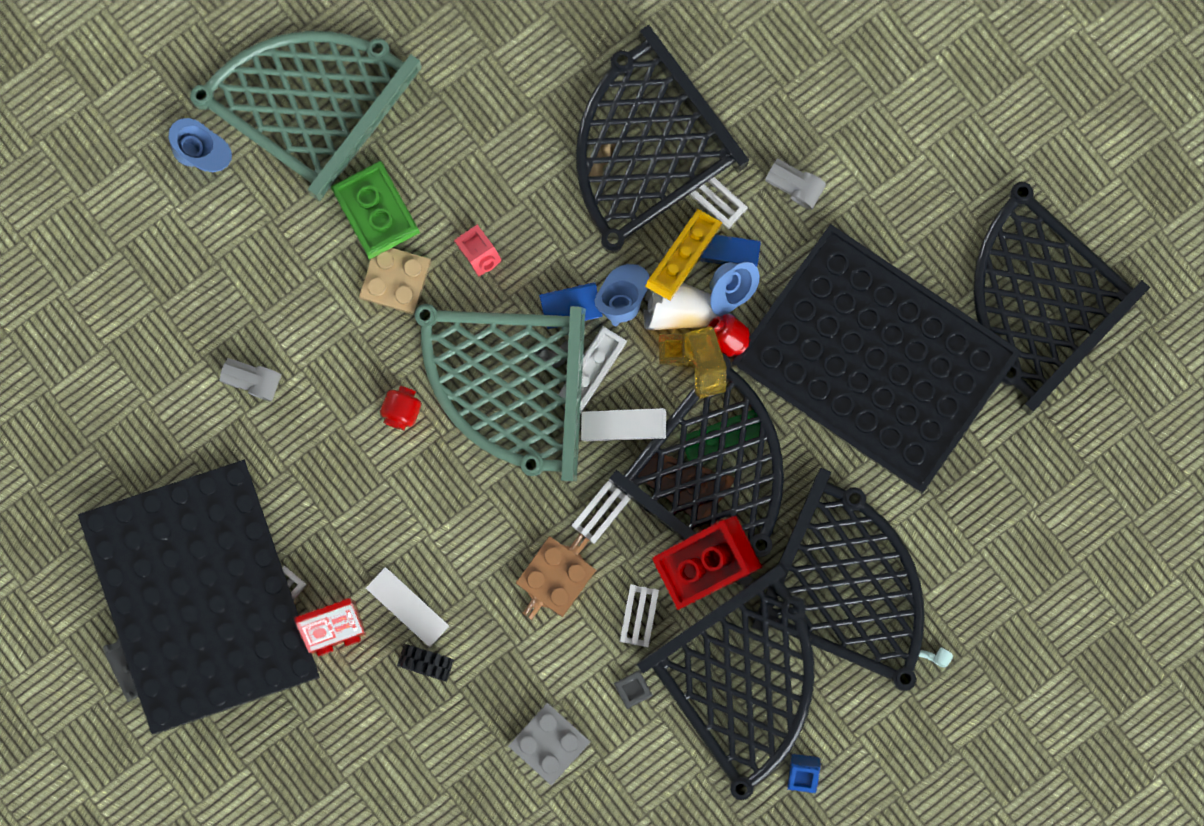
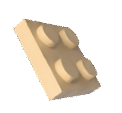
[359,248,431,315]

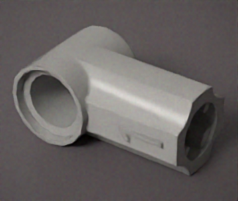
[765,158,826,210]
[219,358,282,402]

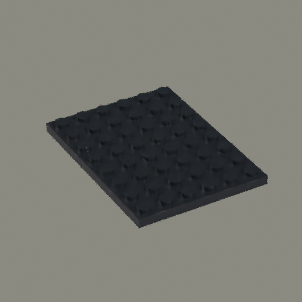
[732,224,1022,495]
[77,459,320,736]

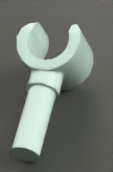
[919,647,953,667]

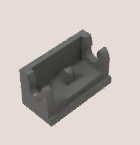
[103,638,138,702]

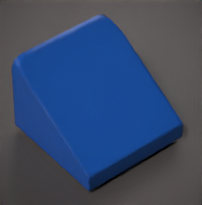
[787,754,820,793]

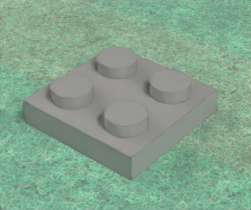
[508,703,590,786]

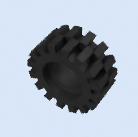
[397,644,454,682]

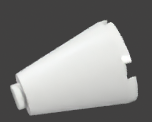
[643,283,720,330]

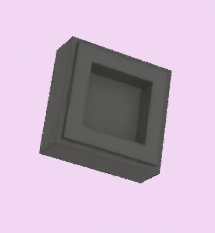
[614,670,653,709]

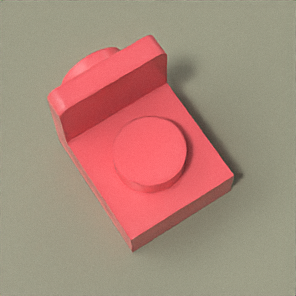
[454,224,502,276]

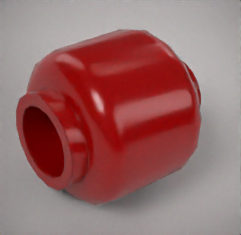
[707,314,750,357]
[380,386,422,431]

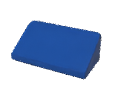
[700,235,761,267]
[539,282,603,329]

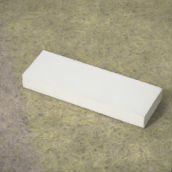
[558,326,627,414]
[581,408,666,441]
[366,567,450,647]

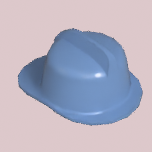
[168,118,232,172]
[710,262,760,316]
[595,264,650,327]

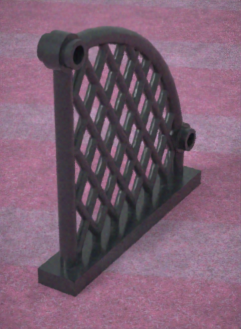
[576,24,749,253]
[973,182,1150,416]
[608,353,784,589]
[750,468,925,691]
[636,563,815,800]

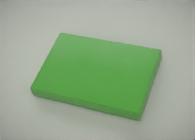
[331,160,420,260]

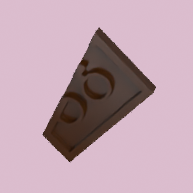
[638,453,735,526]

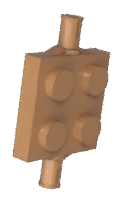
[515,533,596,620]

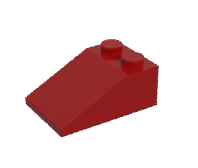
[652,515,762,610]

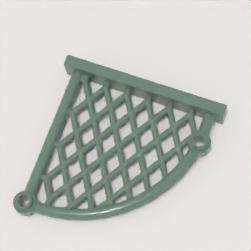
[190,31,422,202]
[415,304,586,481]

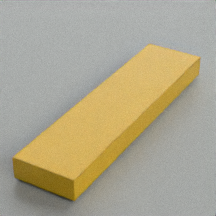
[645,209,722,301]

